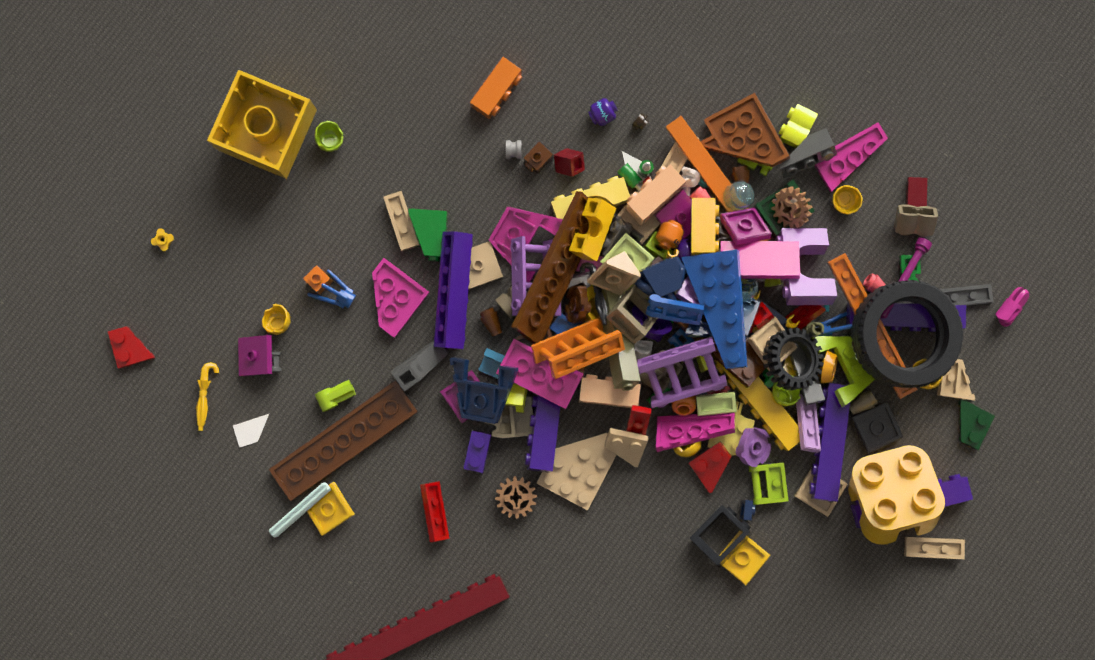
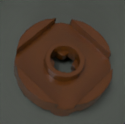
[565,286,591,324]

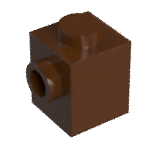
[524,142,553,174]

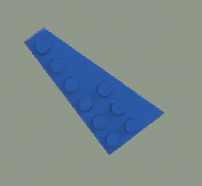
[681,249,747,369]

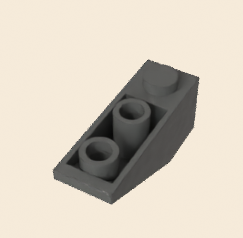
[779,128,837,178]
[390,340,448,391]

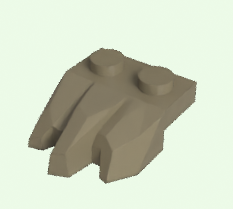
[484,397,533,438]

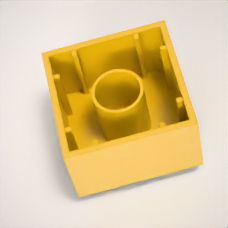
[207,70,317,179]

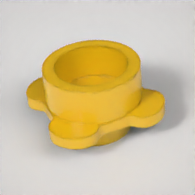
[151,229,174,251]

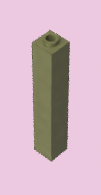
[601,288,640,391]

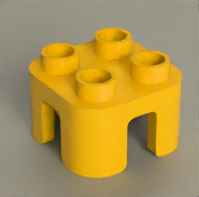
[848,446,945,545]

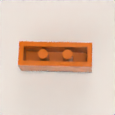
[470,57,523,119]

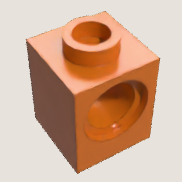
[303,265,333,294]

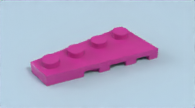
[815,122,888,193]
[656,412,735,452]

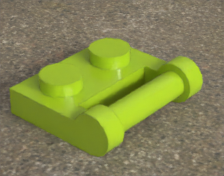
[749,463,789,505]

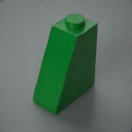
[408,208,448,262]

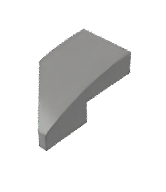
[567,272,591,289]

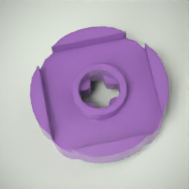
[736,428,771,467]

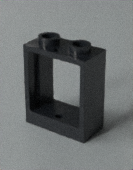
[690,505,752,568]

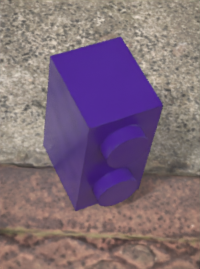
[464,431,492,473]

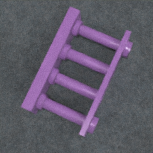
[510,236,561,317]
[637,337,727,408]

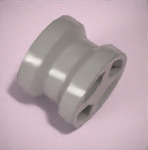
[506,140,521,159]

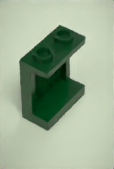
[753,180,814,238]

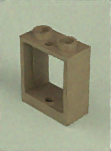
[606,285,662,344]

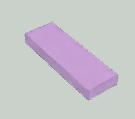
[796,394,821,453]

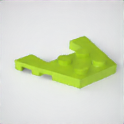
[811,336,875,407]

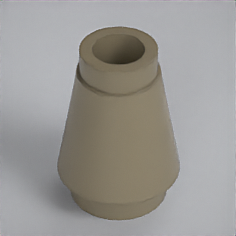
[849,390,878,415]

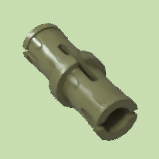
[803,322,824,337]

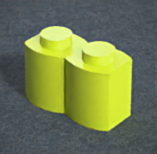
[778,104,818,148]

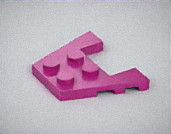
[488,207,563,283]

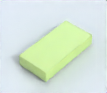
[696,392,737,416]

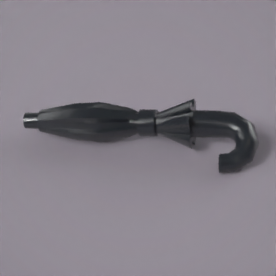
[580,262,607,325]

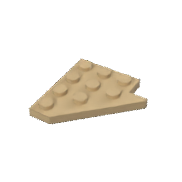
[537,433,616,510]

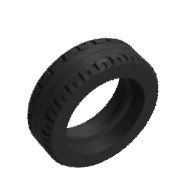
[851,280,963,388]

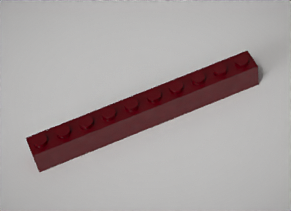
[325,574,510,660]

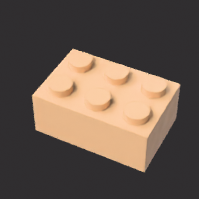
[626,164,686,226]
[579,374,641,408]

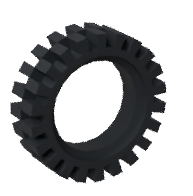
[763,328,824,390]

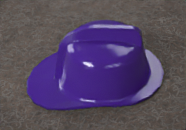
[632,305,672,342]

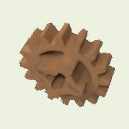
[771,186,812,228]
[495,476,537,519]

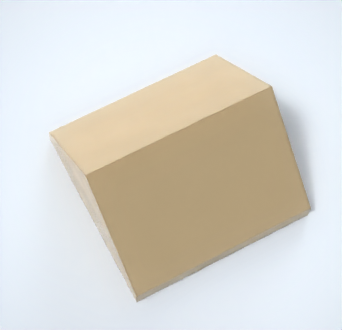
[587,251,641,296]

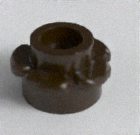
[632,113,649,130]

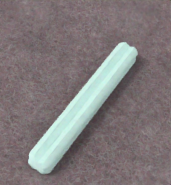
[269,482,331,538]

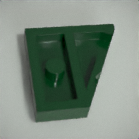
[959,399,995,450]

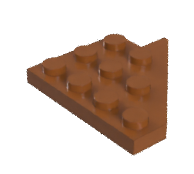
[700,93,790,167]

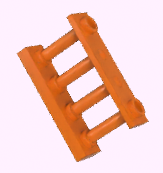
[531,317,625,379]

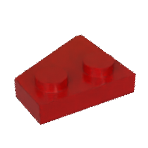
[108,326,155,369]
[689,441,732,493]

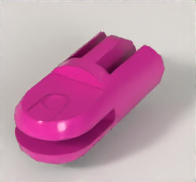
[996,287,1029,327]

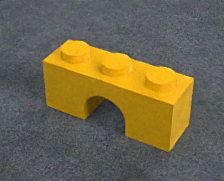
[569,197,616,262]

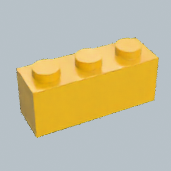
[691,198,719,256]

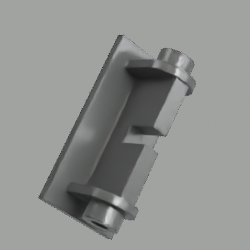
[601,216,633,256]

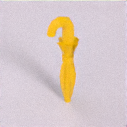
[196,362,219,431]

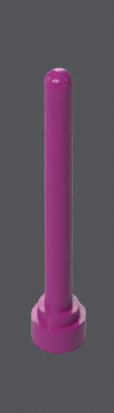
[880,237,932,318]

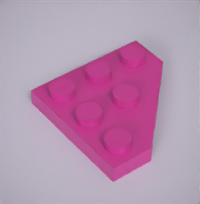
[372,258,430,338]

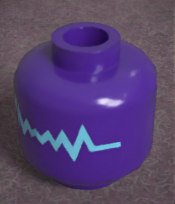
[588,98,618,126]

